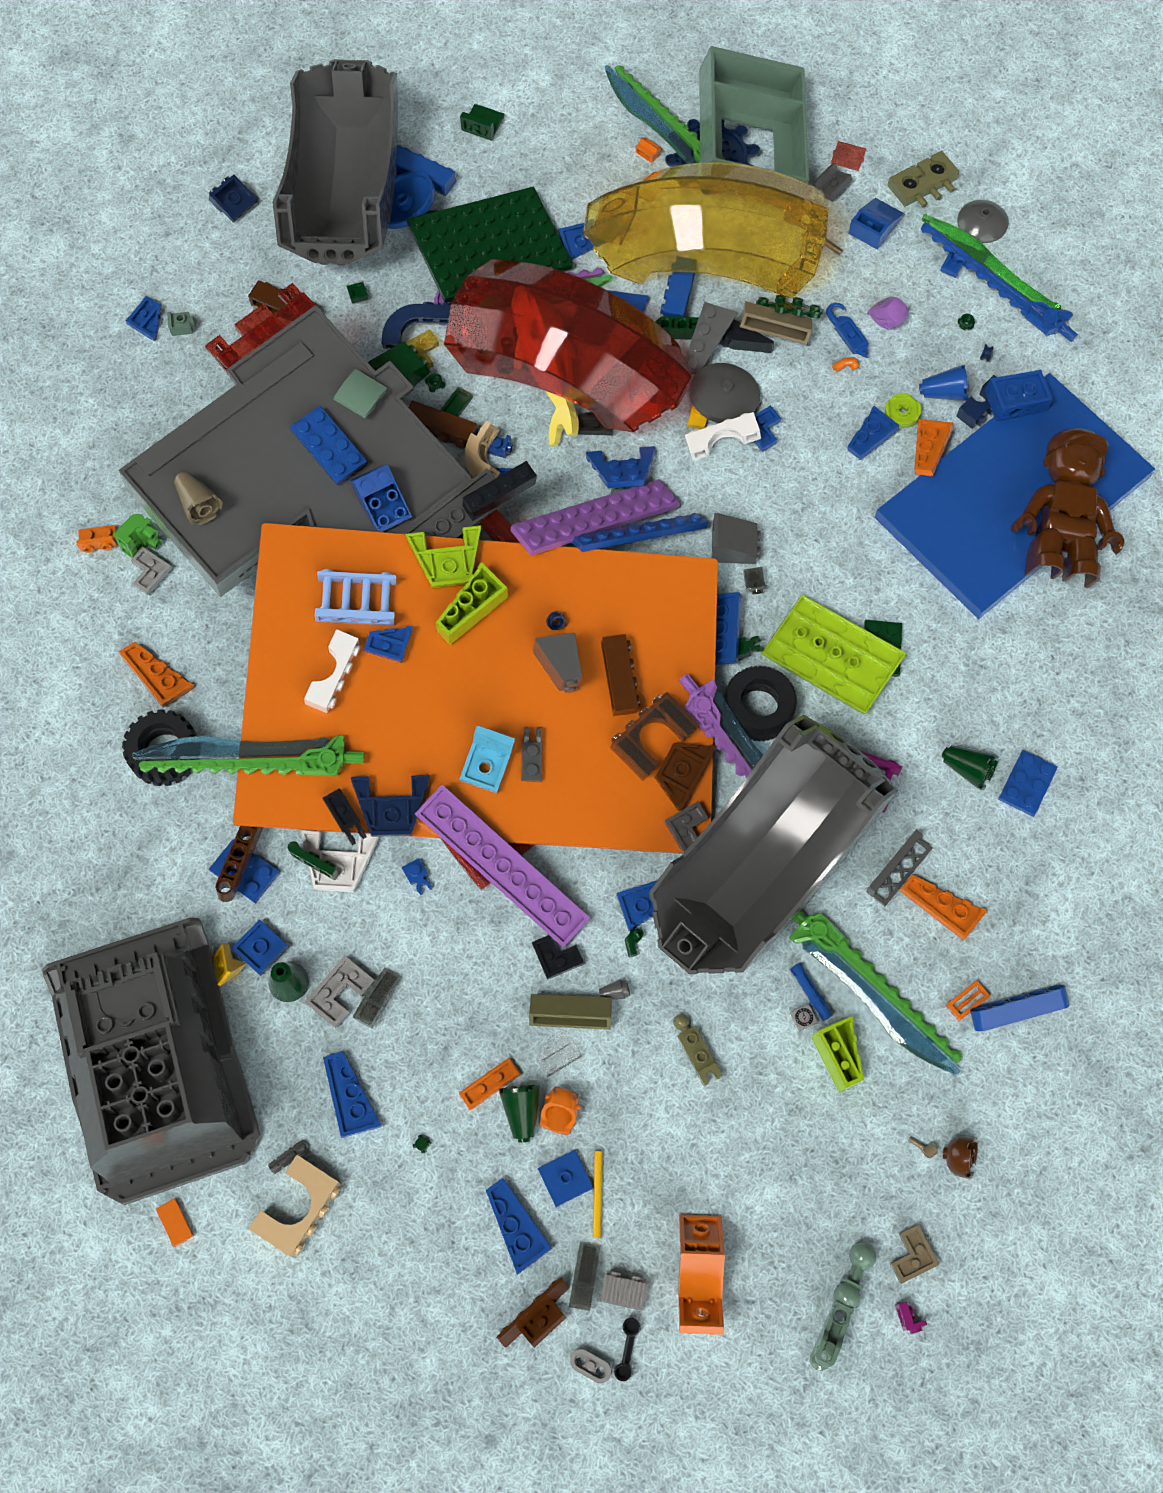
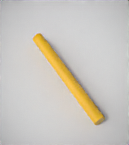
[593,1151,603,1238]

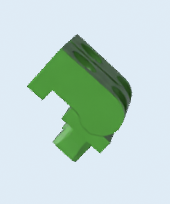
[113,514,163,558]

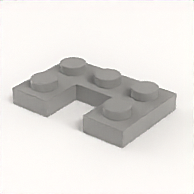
[305,956,376,1028]

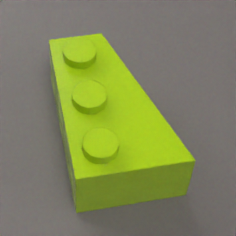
[811,1016,864,1093]

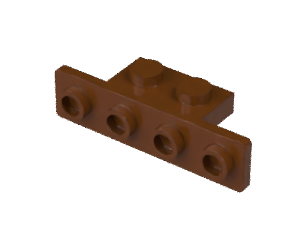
[496,1277,570,1348]

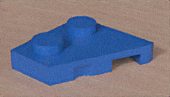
[126,296,161,341]
[364,626,413,663]

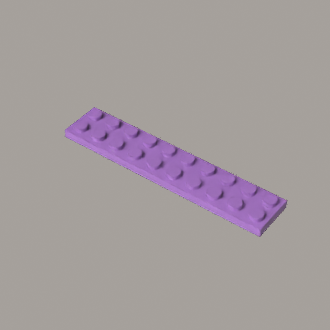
[510,479,680,556]
[415,784,590,948]

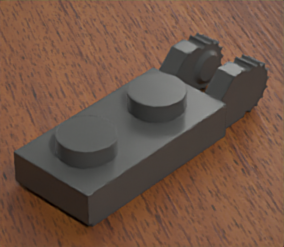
[521,727,542,782]

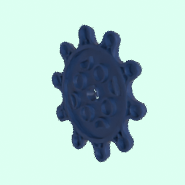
[665,119,760,196]

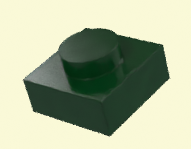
[347,282,368,304]

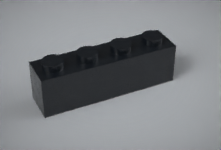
[462,461,537,521]

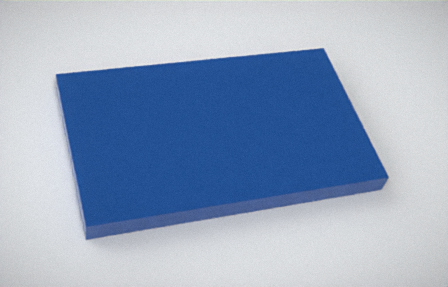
[874,373,1155,620]

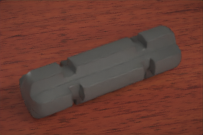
[268,1141,307,1174]

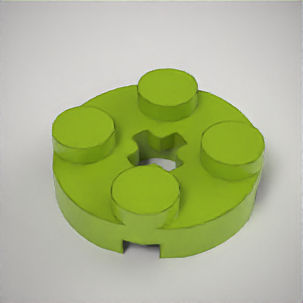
[885,393,921,428]

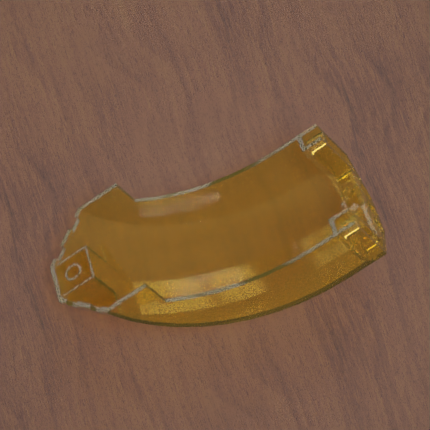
[583,162,829,298]

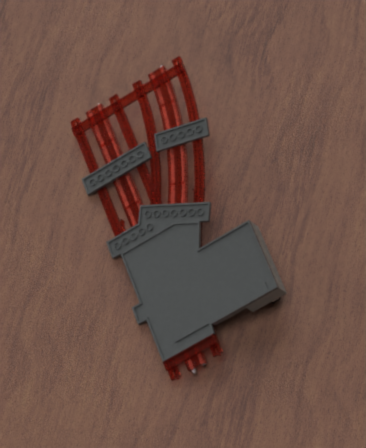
[118,283,536,891]

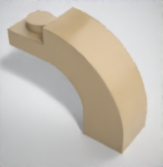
[465,421,500,478]

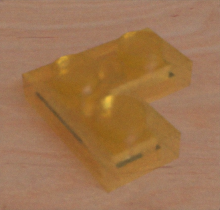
[405,329,439,369]

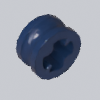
[980,344,994,362]

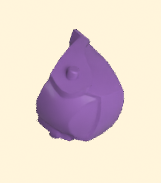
[867,297,908,330]

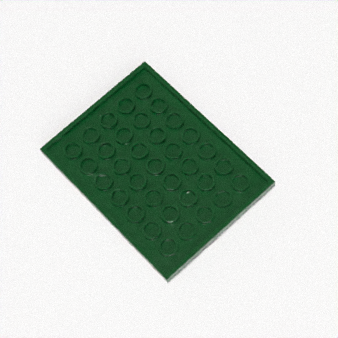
[407,186,573,302]

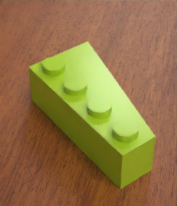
[436,562,508,645]

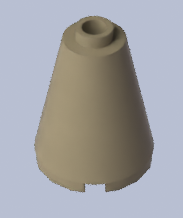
[174,472,223,525]

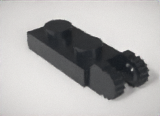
[322,788,367,846]

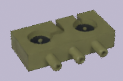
[888,150,959,207]

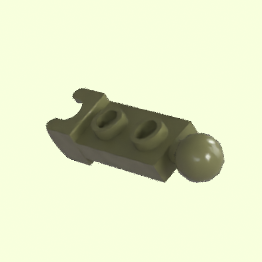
[673,1014,722,1087]

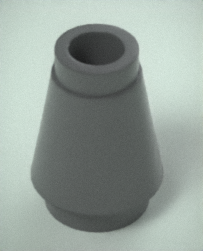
[599,979,630,999]

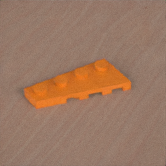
[914,419,954,476]
[119,642,195,708]
[899,874,988,941]

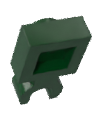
[738,636,762,659]

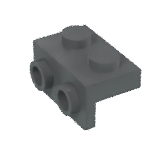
[813,163,852,201]

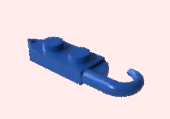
[826,302,869,358]

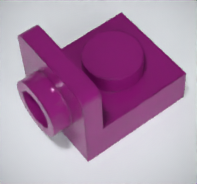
[895,1302,927,1334]

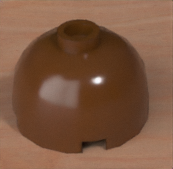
[943,1135,978,1179]

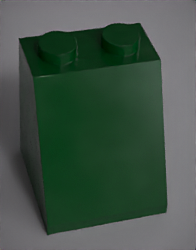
[368,342,431,387]

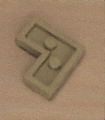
[890,1224,940,1284]

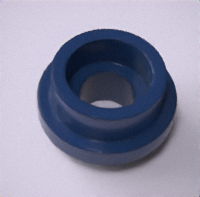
[546,611,565,630]

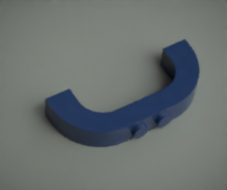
[381,302,488,352]

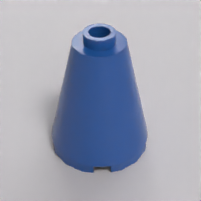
[919,365,968,401]

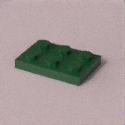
[864,620,902,677]

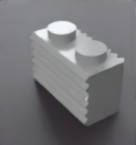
[600,1271,647,1311]

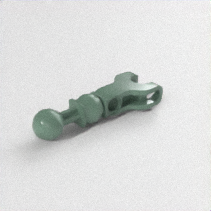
[810,1242,876,1371]

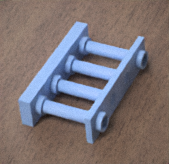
[315,569,396,626]

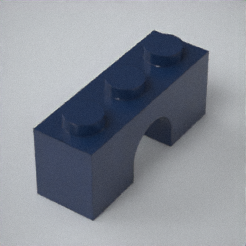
[956,375,997,429]

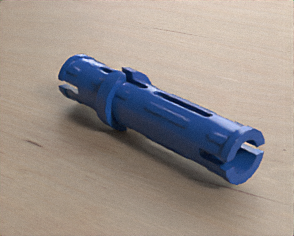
[790,963,834,1022]

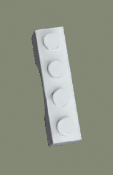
[685,412,761,461]
[304,629,361,713]

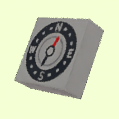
[790,1004,818,1032]

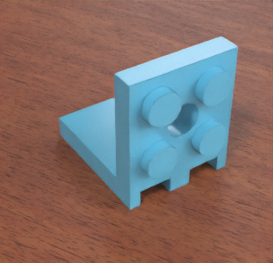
[459,725,515,794]

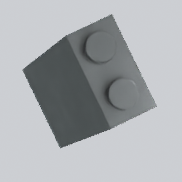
[712,513,761,564]
[533,633,582,693]

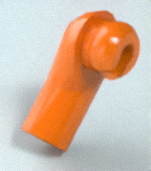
[832,357,860,372]

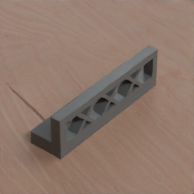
[866,829,933,907]

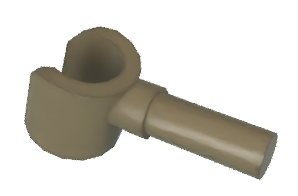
[908,1137,938,1158]

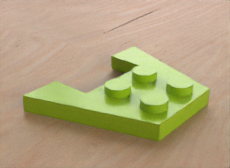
[405,526,481,589]

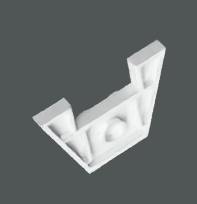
[301,830,379,892]

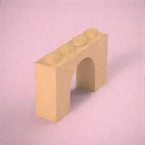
[248,1155,341,1258]

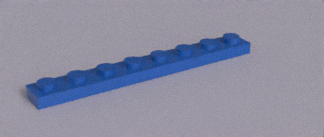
[573,513,708,552]

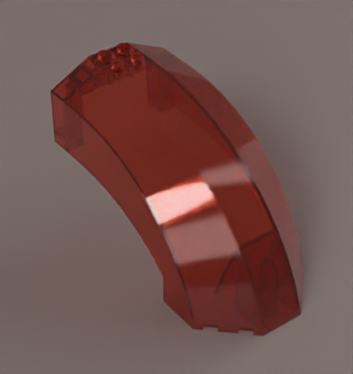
[444,259,693,432]

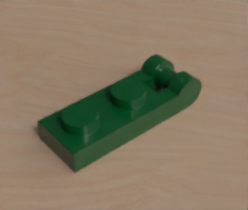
[288,841,339,881]

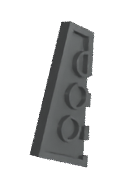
[682,302,738,375]

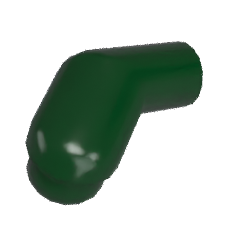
[625,928,644,958]

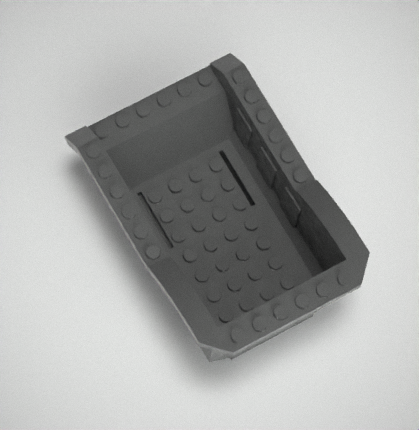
[42,918,261,1205]

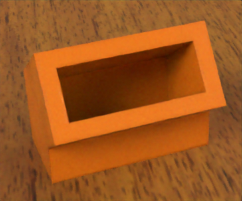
[635,137,662,163]

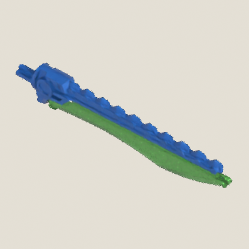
[921,214,1078,342]

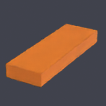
[459,1058,521,1111]

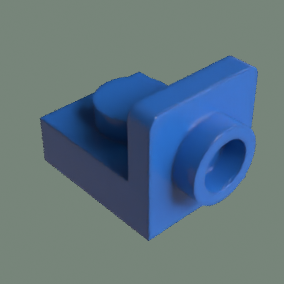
[487,435,513,459]

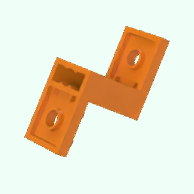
[678,1214,725,1335]

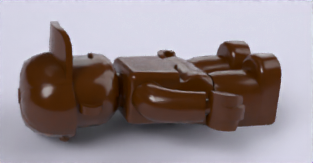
[1011,428,1124,588]

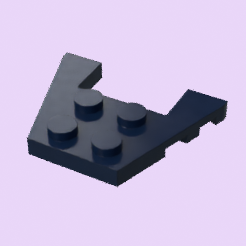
[351,775,429,837]

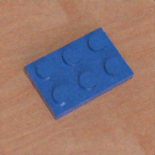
[998,750,1058,817]
[208,839,280,904]

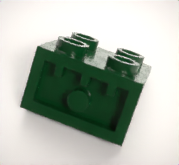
[460,104,504,141]

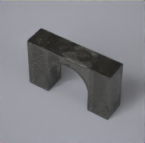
[610,692,700,781]

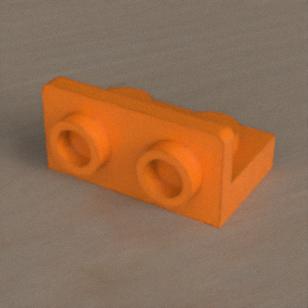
[76,525,118,553]

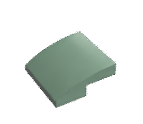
[334,369,387,418]

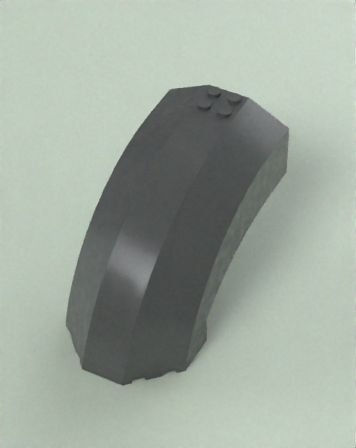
[272,59,398,265]
[649,715,898,974]

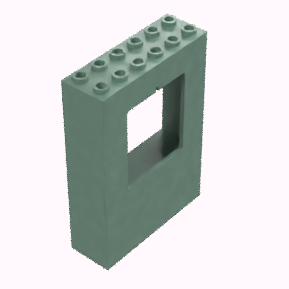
[699,46,809,203]

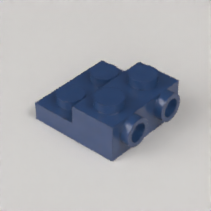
[209,174,258,222]

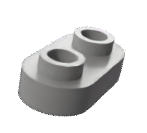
[570,1349,611,1383]

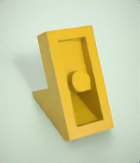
[212,943,245,986]

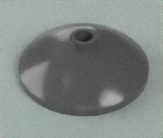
[957,200,1009,243]

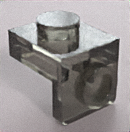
[743,566,767,595]

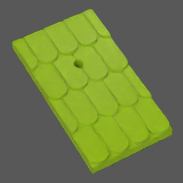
[760,594,907,714]

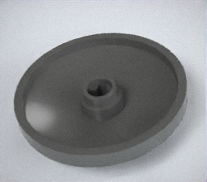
[689,363,760,423]

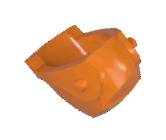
[540,1086,581,1135]

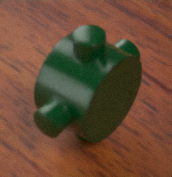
[413,1135,431,1154]

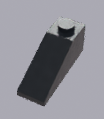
[720,319,774,353]

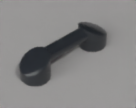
[614,1318,641,1382]

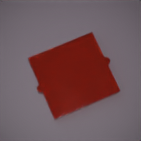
[831,141,866,171]

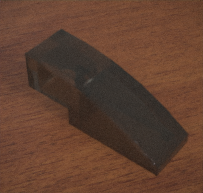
[353,968,402,1029]
[569,1242,601,1311]

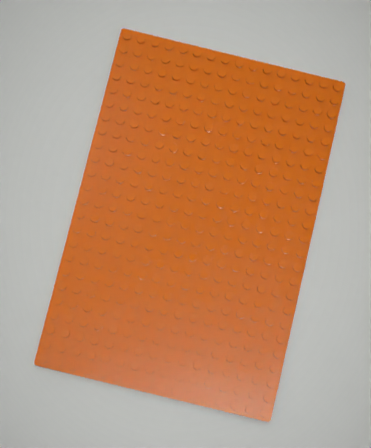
[233,523,718,854]

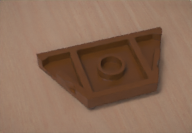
[655,743,716,811]

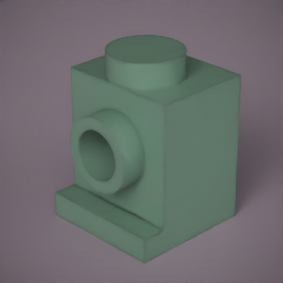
[167,312,195,336]

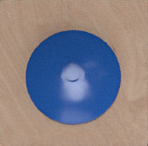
[388,171,436,229]

